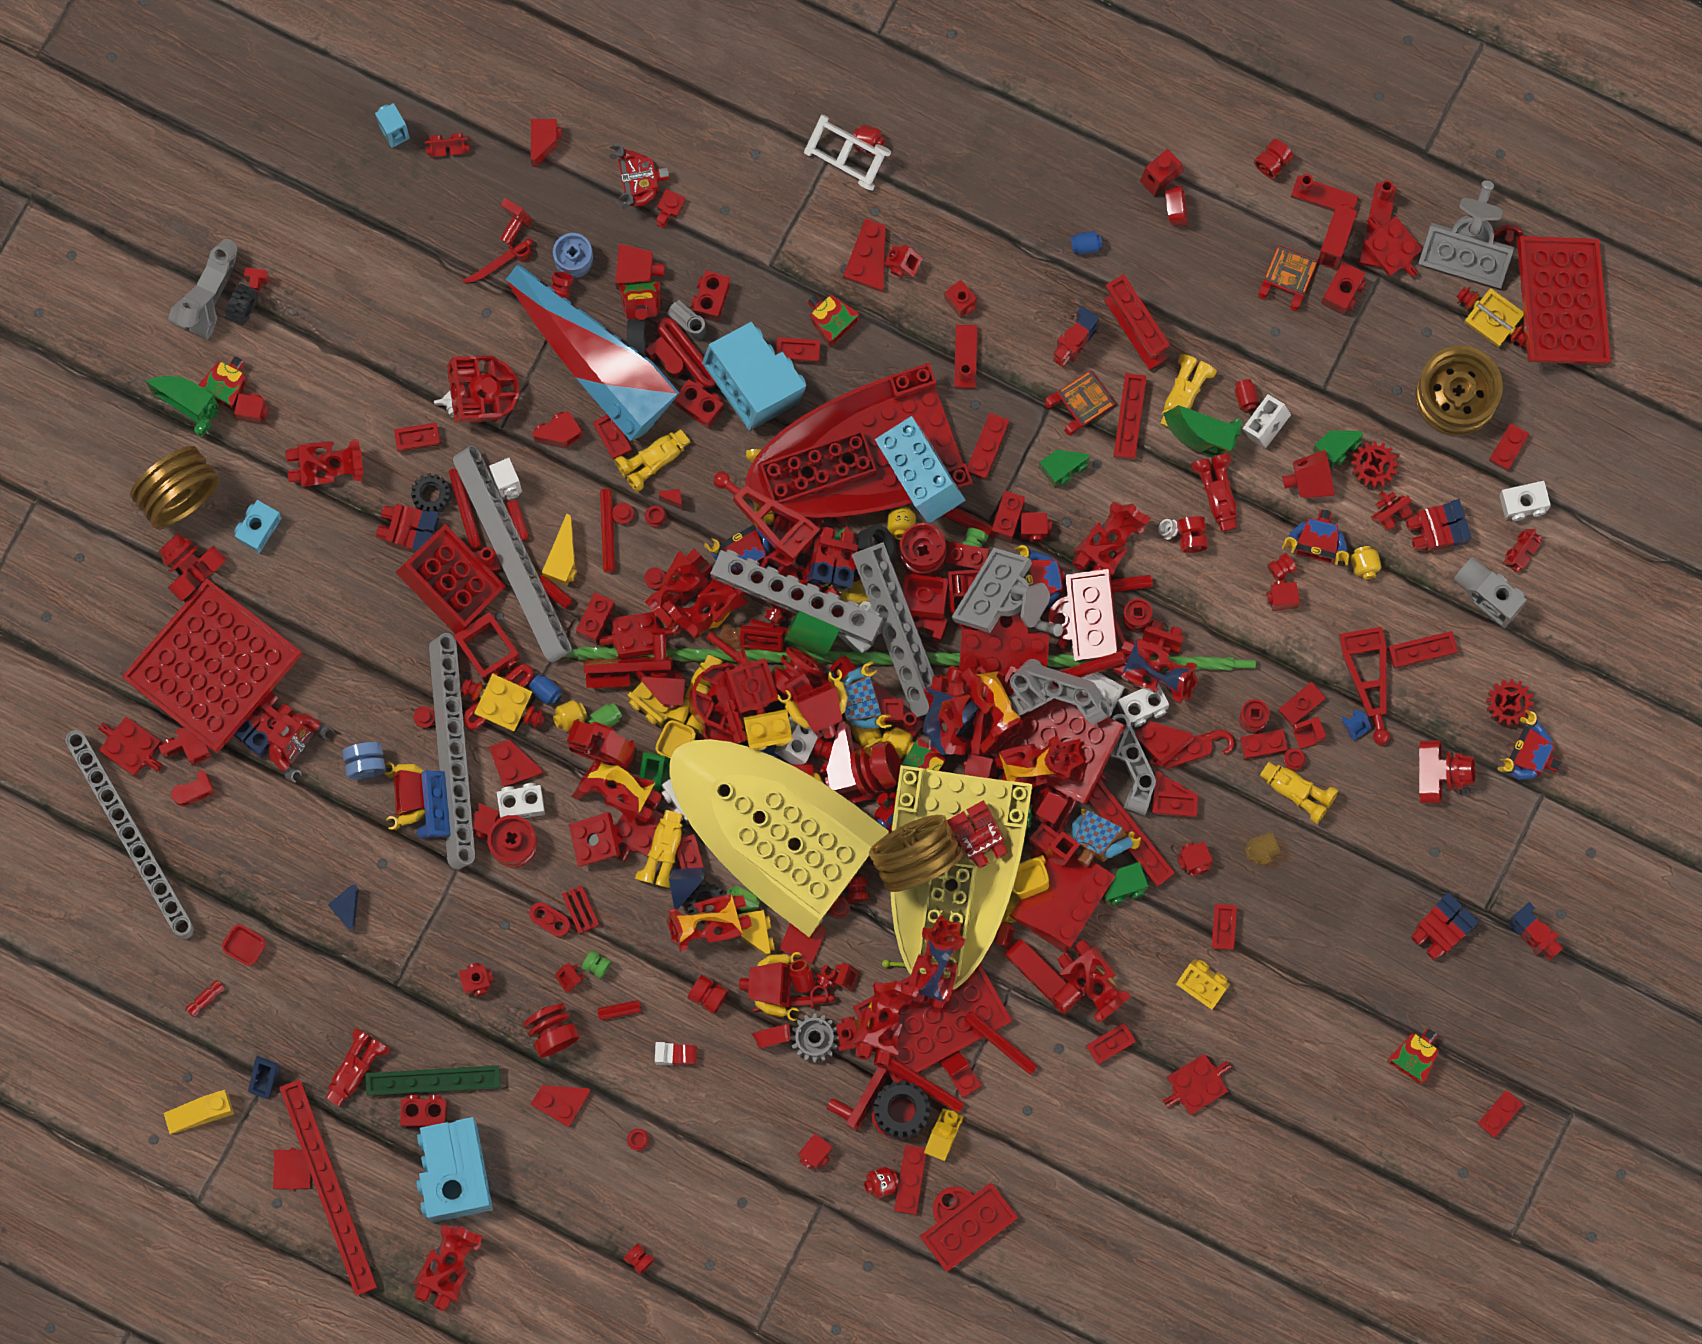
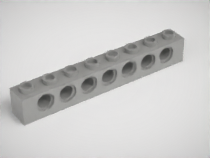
[852,543,934,717]
[710,550,883,646]

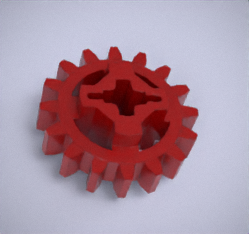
[1350,441,1398,489]
[1485,678,1534,727]

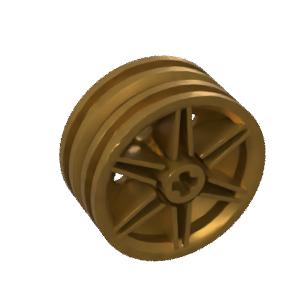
[1415,345,1503,436]
[130,446,221,529]
[869,815,963,892]

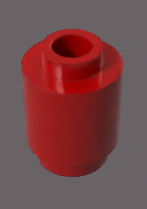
[1234,379,1261,413]
[789,959,816,993]

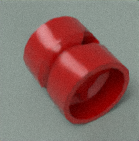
[1254,138,1294,179]
[1177,516,1209,553]
[1123,598,1152,633]
[1239,699,1270,733]
[687,974,729,1015]

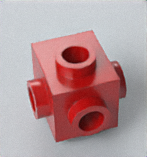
[884,245,923,277]
[458,963,494,996]

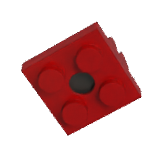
[569,812,622,867]

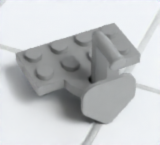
[1418,180,1514,289]
[952,548,1063,636]

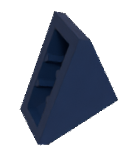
[669,867,706,910]
[328,885,359,932]
[248,1056,282,1099]

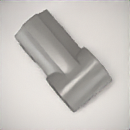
[667,300,707,340]

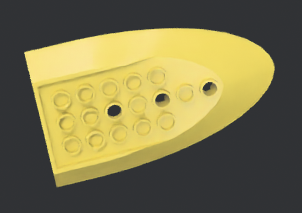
[670,739,890,937]
[891,765,1032,990]

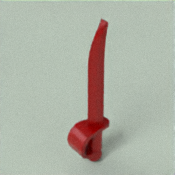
[462,238,533,283]
[752,985,835,1012]

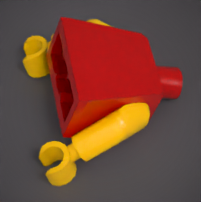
[778,669,848,739]
[384,762,425,830]
[739,952,802,1021]

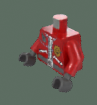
[609,144,669,209]
[267,713,335,783]

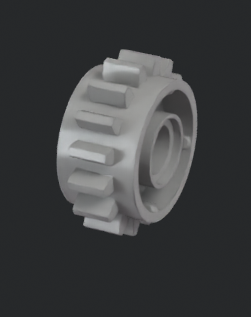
[790,1014,839,1063]

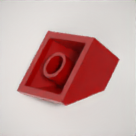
[634,670,685,708]

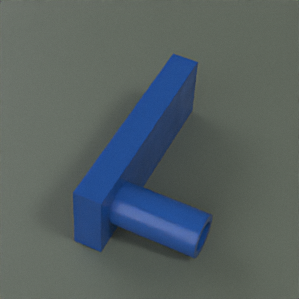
[417,770,451,839]

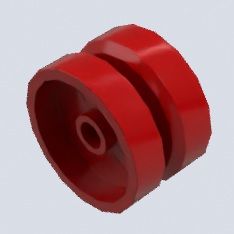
[487,815,538,868]

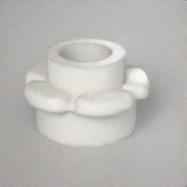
[1159,519,1178,540]

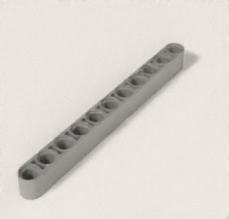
[453,445,572,663]
[429,633,475,870]
[66,730,194,939]

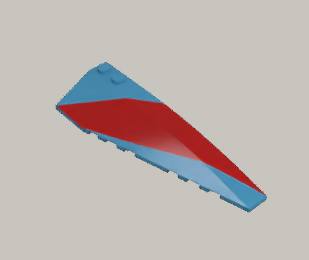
[506,265,679,441]

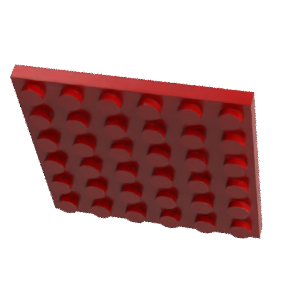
[121,579,303,753]

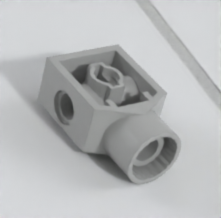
[1453,557,1527,629]

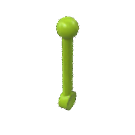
[882,959,906,968]

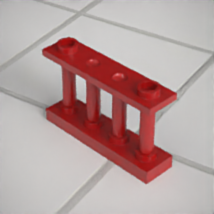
[1104,274,1170,370]

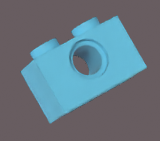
[375,103,410,148]
[234,500,282,554]

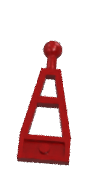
[713,471,820,562]
[1338,627,1390,746]

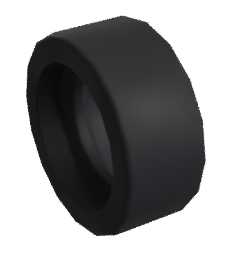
[627,319,646,358]
[856,524,897,562]

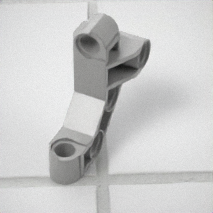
[168,239,237,340]
[1008,659,1112,725]
[1110,714,1156,816]

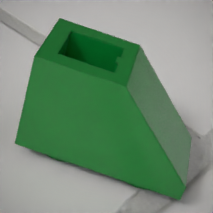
[1313,430,1364,468]
[1039,450,1090,488]
[1104,862,1148,906]

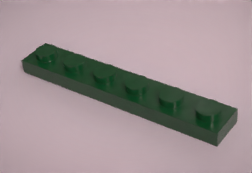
[366,1065,501,1096]

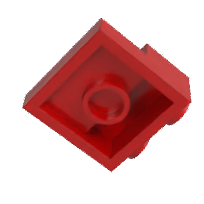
[903,574,948,619]

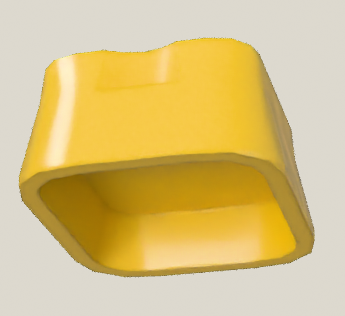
[655,720,696,759]
[1012,858,1049,899]

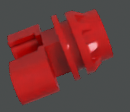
[158,533,227,602]
[1419,740,1476,804]

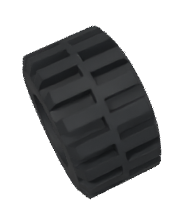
[874,1081,930,1140]

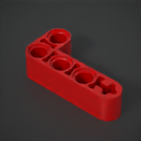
[1004,939,1082,1015]

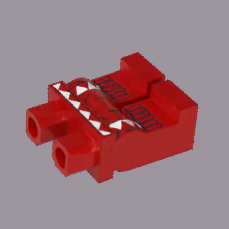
[947,800,1008,869]

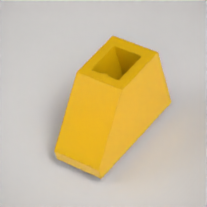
[738,910,775,957]
[924,1108,964,1161]

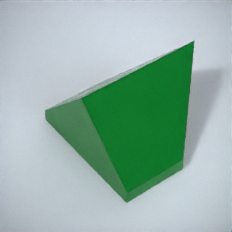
[639,751,671,793]

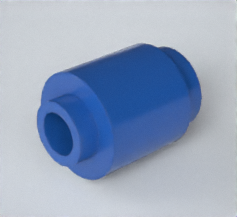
[1071,231,1102,255]
[529,674,562,706]

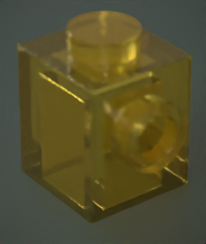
[1244,832,1280,866]

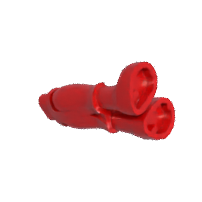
[1191,454,1238,532]
[325,1027,390,1107]

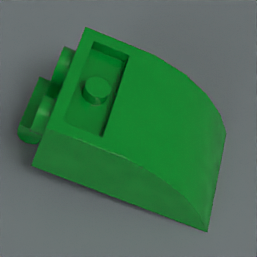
[145,376,219,437]
[1163,405,1242,458]
[784,611,840,659]

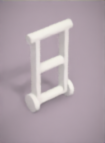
[804,114,891,190]

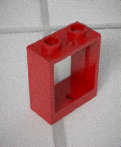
[1317,204,1357,271]
[454,612,520,682]

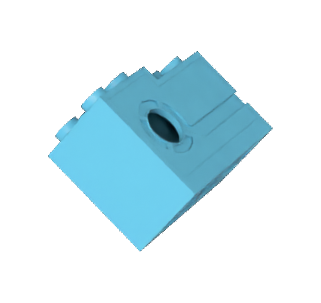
[702,322,806,431]
[875,416,966,523]
[416,1117,493,1223]

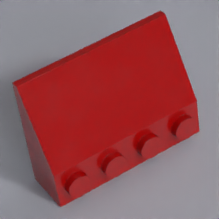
[395,524,506,634]
[1009,853,1115,953]

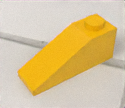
[542,514,577,587]
[164,1090,234,1135]

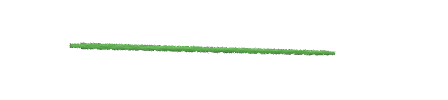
[564,647,1256,670]

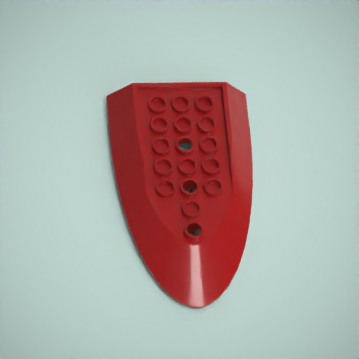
[745,363,973,518]

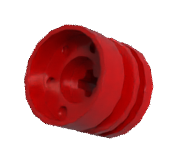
[900,523,946,577]
[771,646,826,699]
[850,741,902,795]
[522,1003,581,1058]

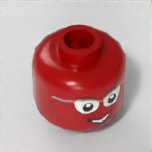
[864,1166,899,1199]

